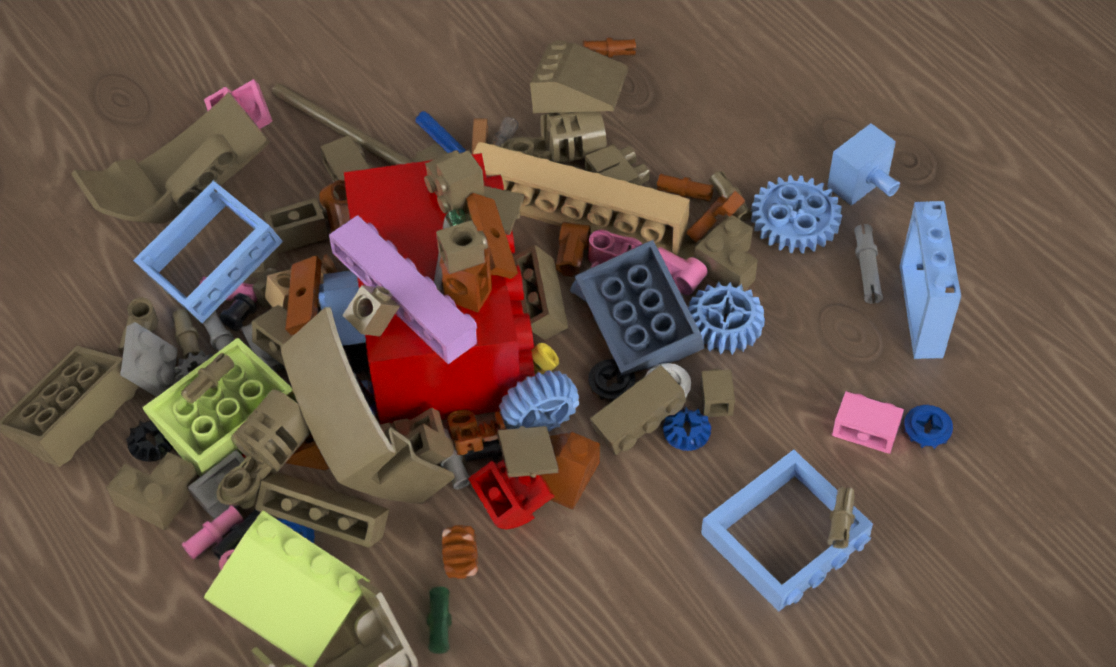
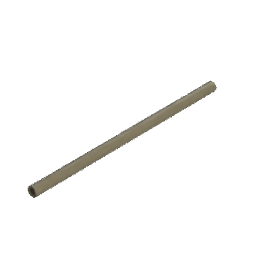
[272,83,414,165]

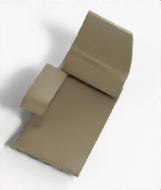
[71,92,270,224]
[280,307,455,503]

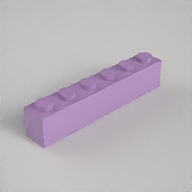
[329,215,477,364]

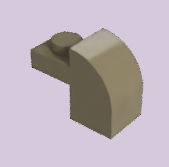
[404,407,454,465]

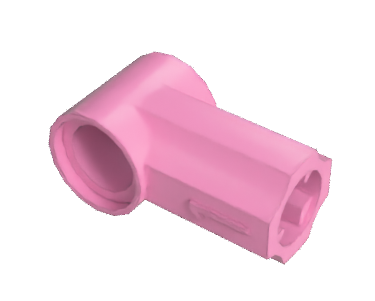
[658,247,708,295]

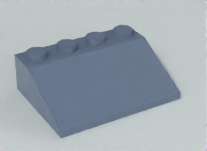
[575,240,705,375]

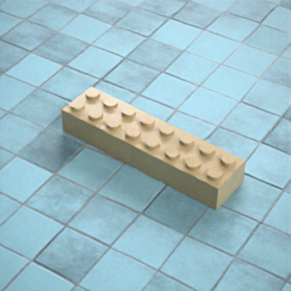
[473,142,690,256]

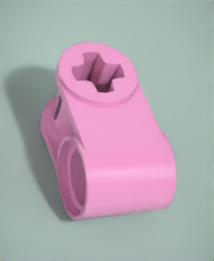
[588,230,642,264]

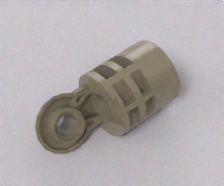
[501,112,607,164]
[216,389,311,509]

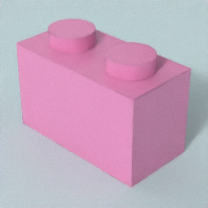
[832,391,904,454]

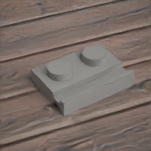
[188,449,261,520]

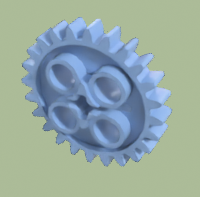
[751,175,842,253]

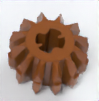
[442,525,479,579]

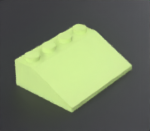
[143,338,297,477]
[204,511,370,667]

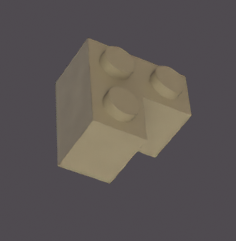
[424,150,485,221]
[694,215,758,291]
[107,452,198,530]

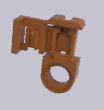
[686,191,746,243]
[447,410,505,455]

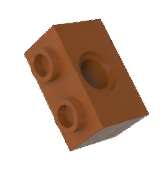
[439,251,492,312]

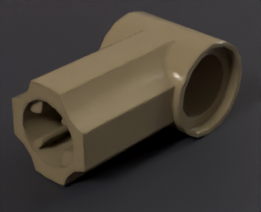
[118,297,159,354]

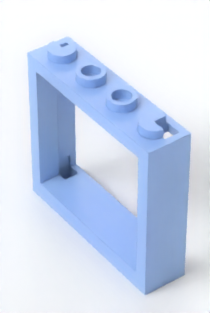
[133,181,283,323]
[900,201,961,359]
[701,450,873,612]

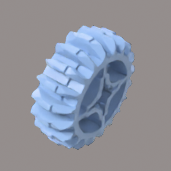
[688,281,765,355]
[499,370,579,431]

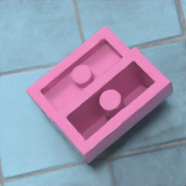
[204,79,273,129]

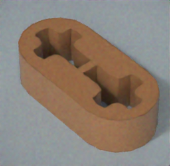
[472,118,488,154]

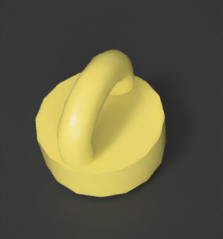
[531,343,559,374]

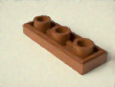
[466,193,518,279]
[285,255,322,335]

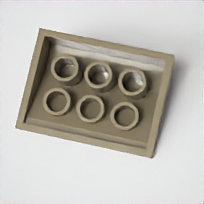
[530,40,628,113]
[0,346,139,467]

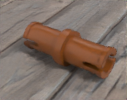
[583,38,636,58]
[657,173,714,202]

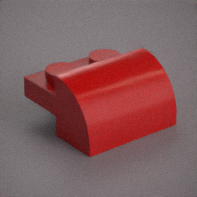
[468,459,555,530]

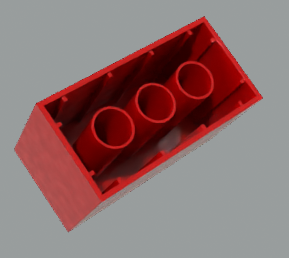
[344,153,535,424]

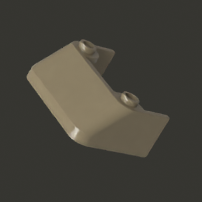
[251,578,418,667]

